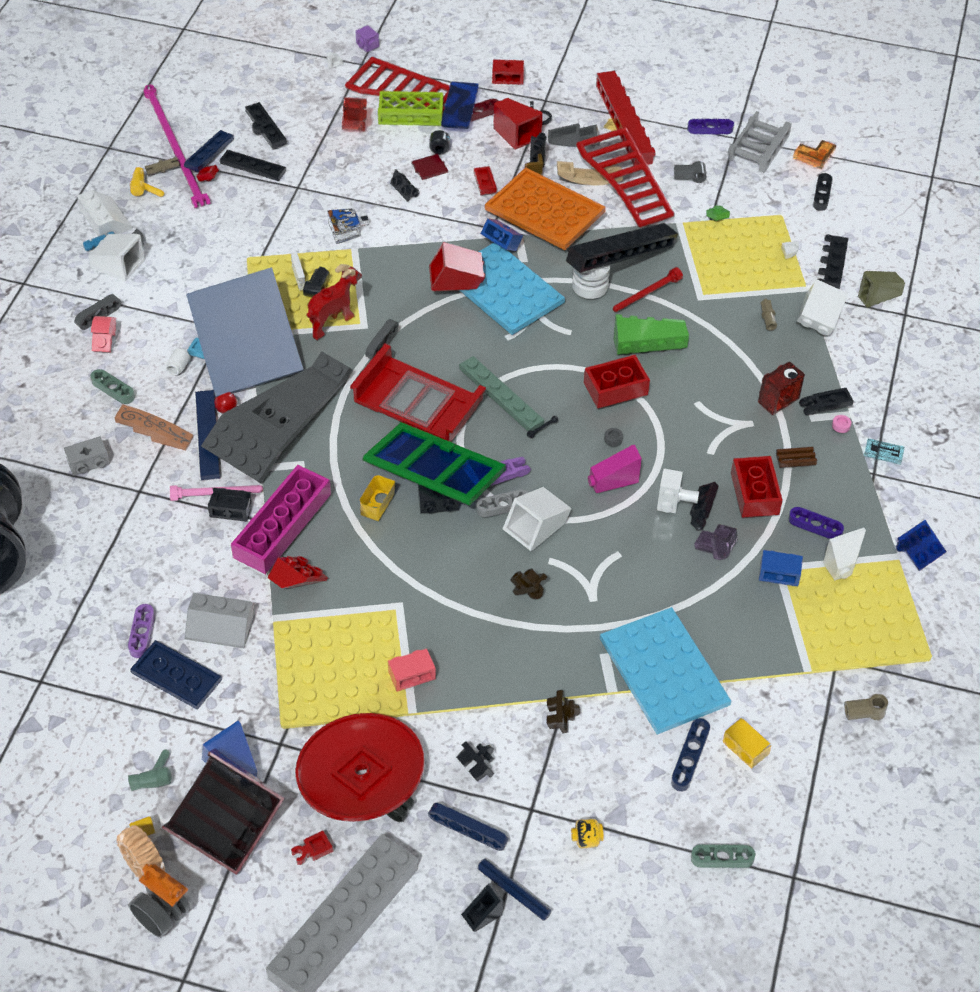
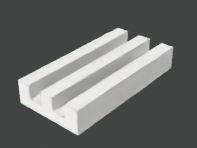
[291,253,305,291]

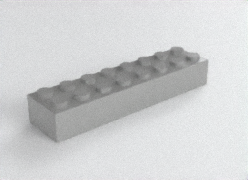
[266,834,418,992]

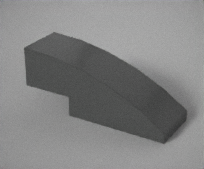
[548,123,600,147]

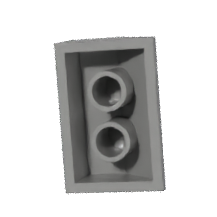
[185,593,254,649]

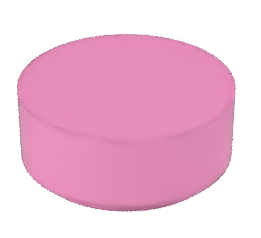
[832,415,852,433]

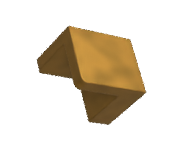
[524,154,543,175]

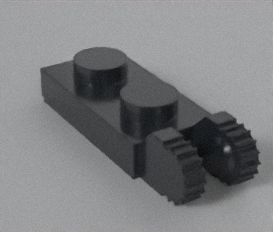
[799,387,854,415]

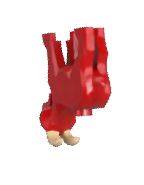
[306,264,362,340]

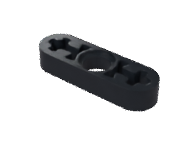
[813,173,833,211]

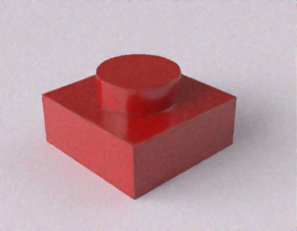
[196,165,219,182]

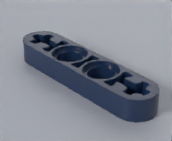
[671,718,710,792]
[428,803,509,851]

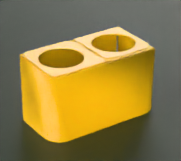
[360,475,395,521]
[723,718,771,769]

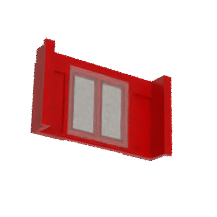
[350,344,486,442]

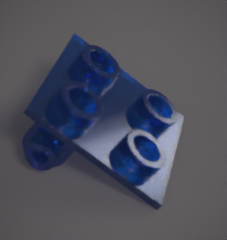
[896,520,947,571]

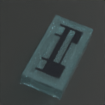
[864,438,905,465]

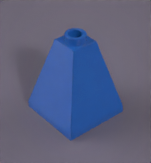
[202,720,258,787]

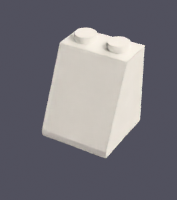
[88,234,145,282]
[797,279,848,336]
[503,487,571,551]

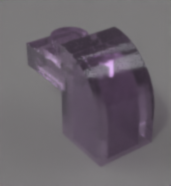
[694,524,738,560]

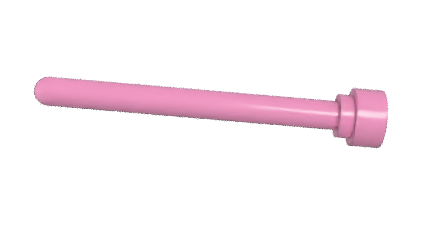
[170,485,263,501]

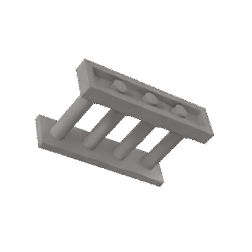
[728,111,792,173]

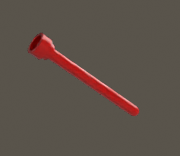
[613,267,683,312]

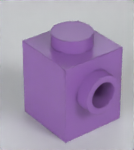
[355,25,379,52]

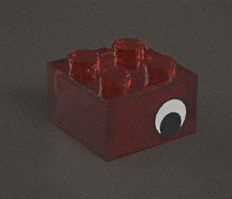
[758,361,805,415]

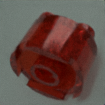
[342,97,367,131]

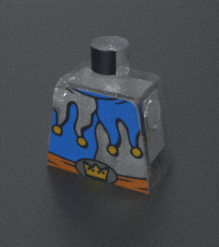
[327,208,369,244]

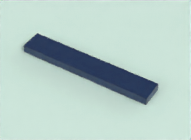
[195,390,220,480]

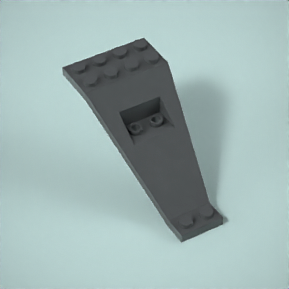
[201,351,352,484]

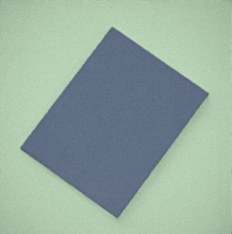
[186,267,304,397]

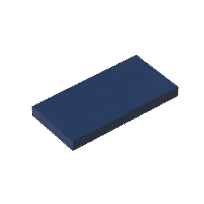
[130,640,222,710]

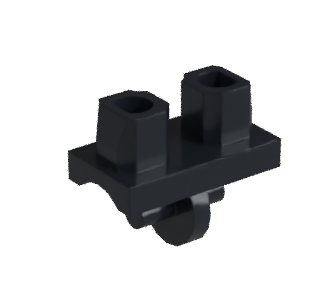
[456,741,494,781]

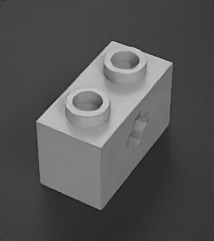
[64,436,110,476]

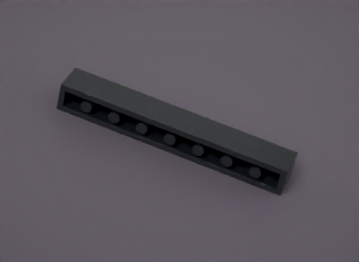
[566,223,678,273]

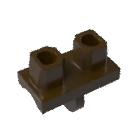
[510,568,547,600]
[546,690,581,734]

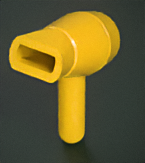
[130,167,164,197]

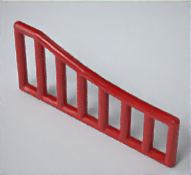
[345,57,470,116]
[576,127,675,228]

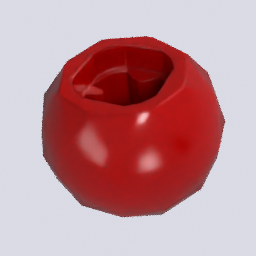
[214,392,238,414]

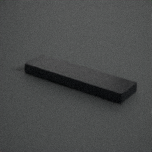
[220,149,286,181]

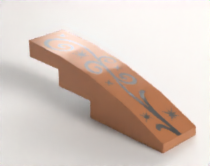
[114,404,193,451]

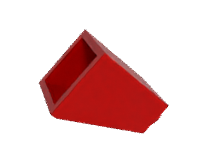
[493,98,543,150]
[429,242,485,291]

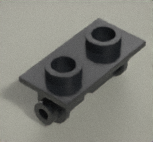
[530,133,547,167]
[390,169,419,202]

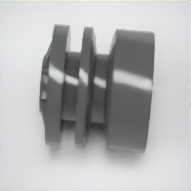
[128,887,190,938]

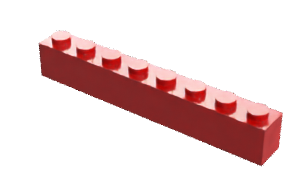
[596,70,656,166]

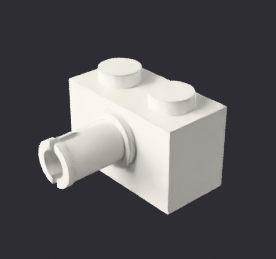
[657,469,699,514]

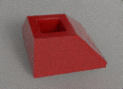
[267,556,328,588]

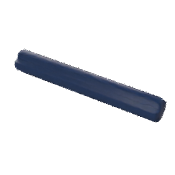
[478,859,551,921]

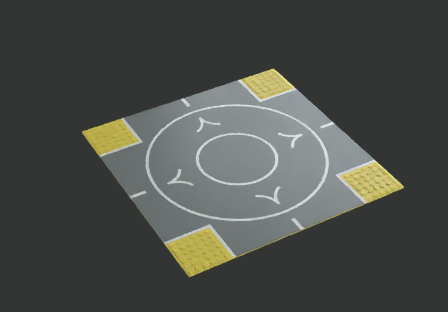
[247,215,932,729]

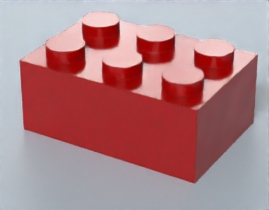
[583,355,650,409]
[731,456,783,518]

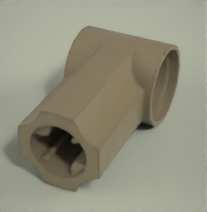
[844,694,888,720]

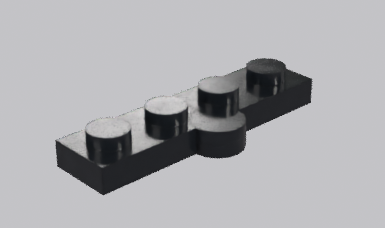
[245,102,287,149]

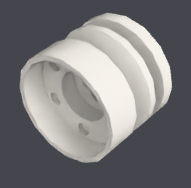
[572,265,610,299]

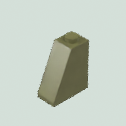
[858,271,905,308]

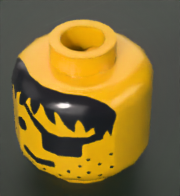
[571,818,604,848]

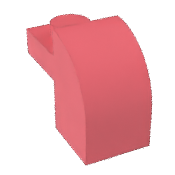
[91,316,116,352]

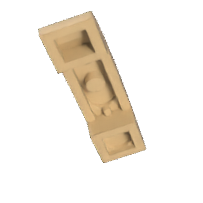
[556,161,623,185]

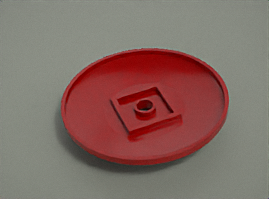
[295,713,425,822]

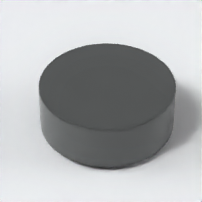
[604,428,623,446]

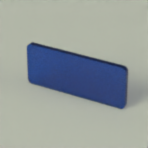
[441,81,479,129]

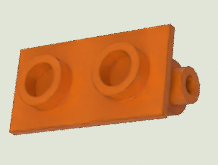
[138,864,188,907]

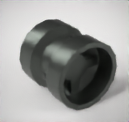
[387,797,415,822]

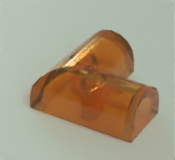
[793,140,837,169]

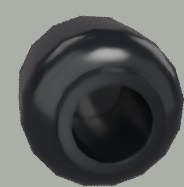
[429,130,450,154]

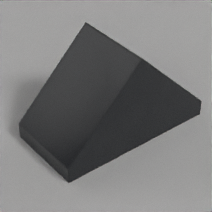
[461,883,503,932]

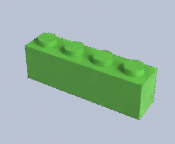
[613,314,689,355]

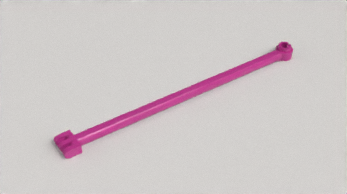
[143,84,211,208]

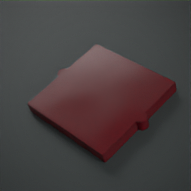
[411,154,448,180]

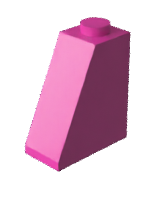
[588,445,642,493]

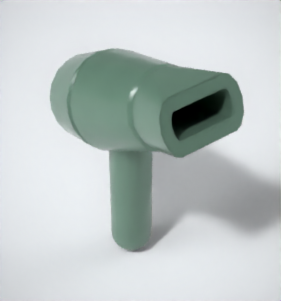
[128,749,172,791]

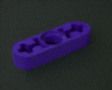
[687,119,734,135]
[788,507,844,539]

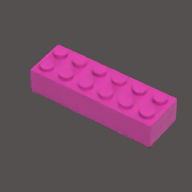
[231,464,331,575]

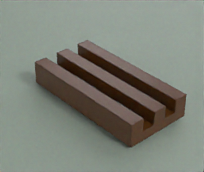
[776,447,817,468]

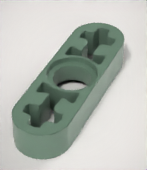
[90,369,135,404]
[691,844,756,868]

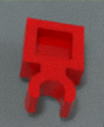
[291,830,333,865]

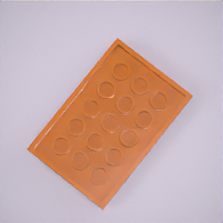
[484,167,606,250]

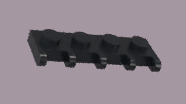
[817,234,849,289]

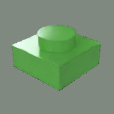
[706,205,730,221]

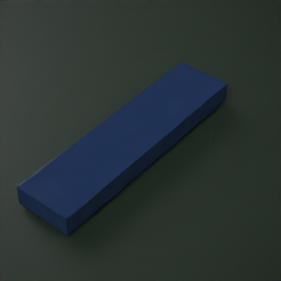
[184,130,234,172]

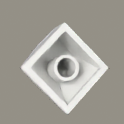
[823,528,866,580]

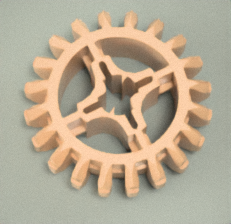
[117,825,165,879]

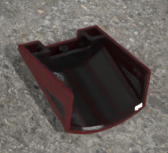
[162,748,285,875]

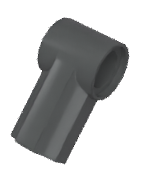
[674,161,707,183]

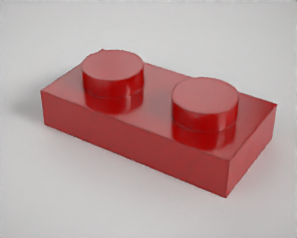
[473,166,497,195]

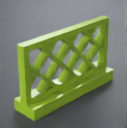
[378,91,443,126]

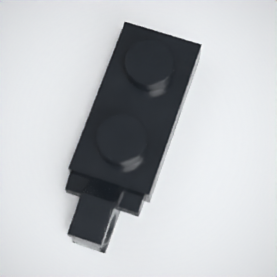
[690,482,719,530]

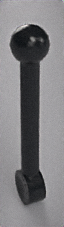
[527,416,558,438]

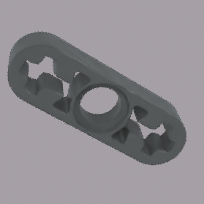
[74,294,121,330]
[365,319,399,359]

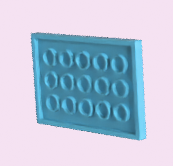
[459,243,565,335]
[600,607,731,735]

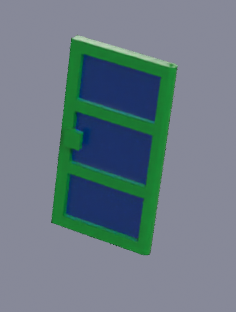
[362,422,506,506]

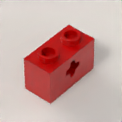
[492,59,524,85]

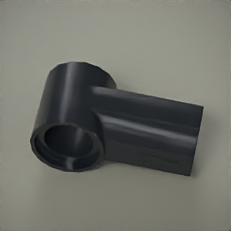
[303,266,330,298]

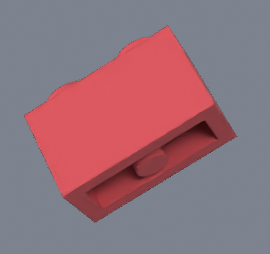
[388,649,436,692]

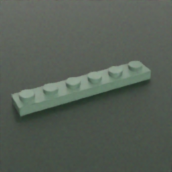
[459,356,544,431]

